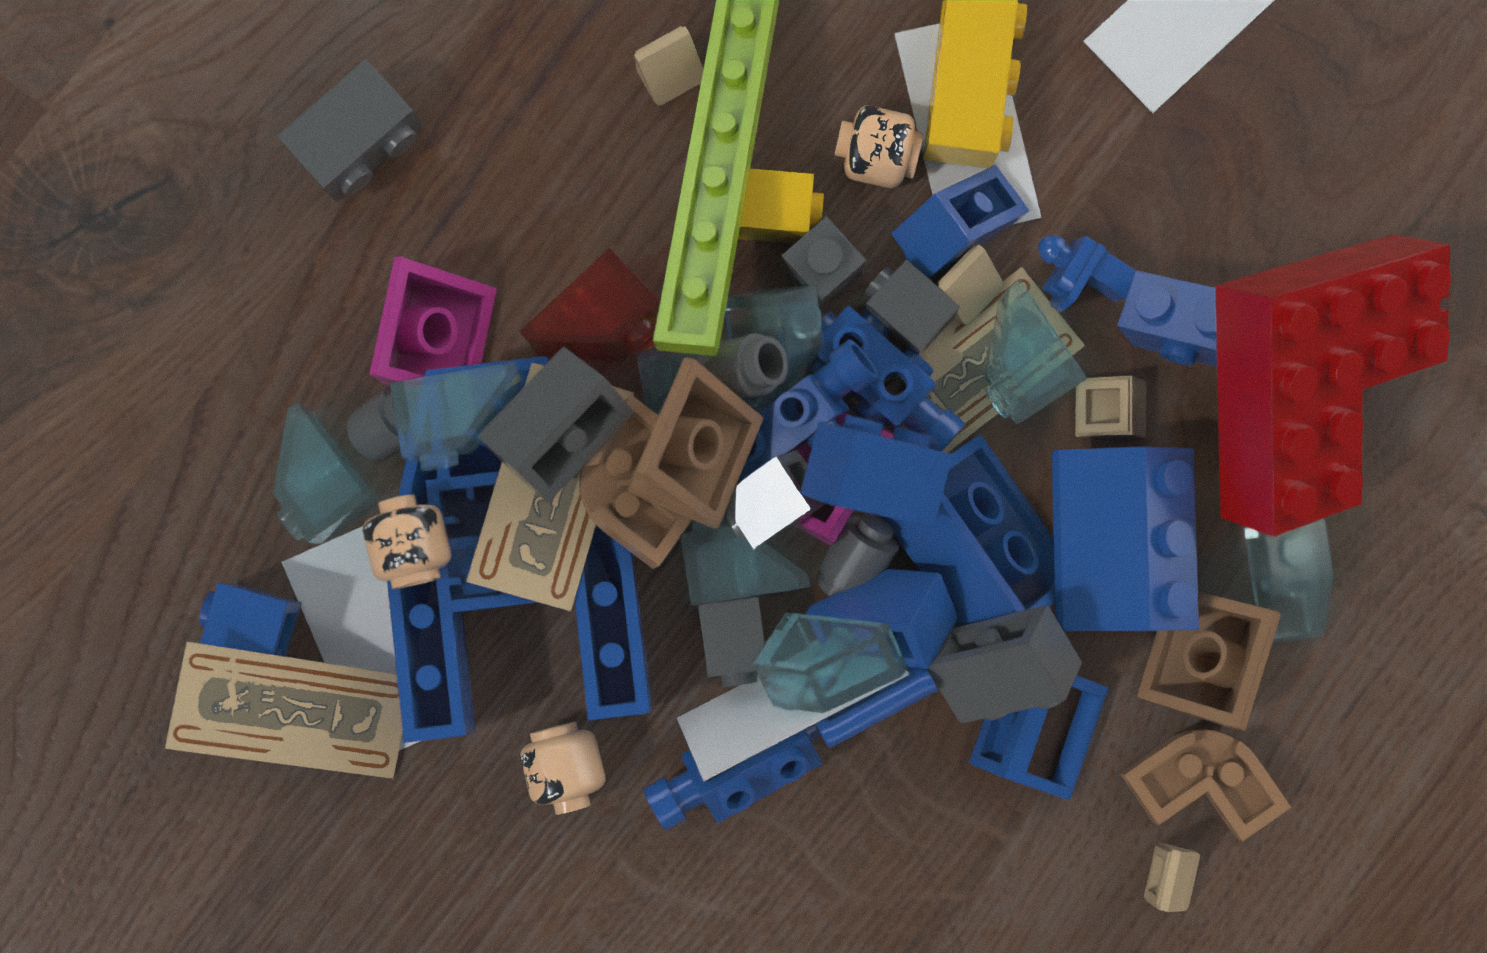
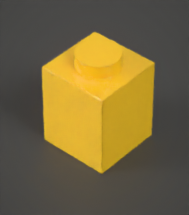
[738,169,824,244]

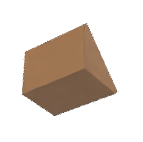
[628,358,764,528]
[1137,592,1281,731]

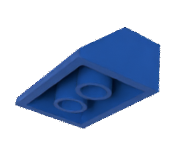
[881,434,1055,627]
[1052,447,1199,631]

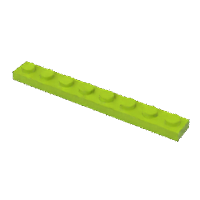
[653,0,779,356]

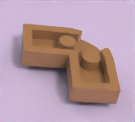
[579,394,692,569]
[1119,729,1292,842]

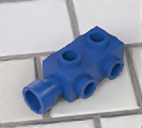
[807,305,966,451]
[738,339,879,482]
[643,724,823,831]

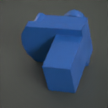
[1038,235,1136,312]

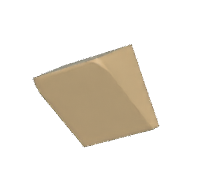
[634,26,703,106]
[937,244,1003,326]
[1076,376,1146,438]
[1144,842,1200,912]

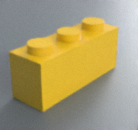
[922,0,1027,169]

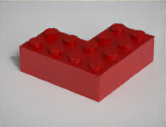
[1215,234,1451,537]

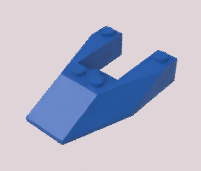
[387,356,653,743]

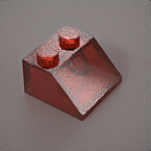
[519,248,660,361]

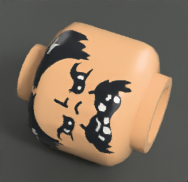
[835,106,923,188]
[363,494,451,590]
[520,721,605,815]

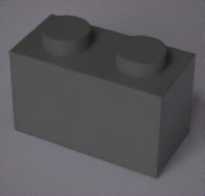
[277,59,423,202]
[477,347,634,503]
[927,604,1082,723]

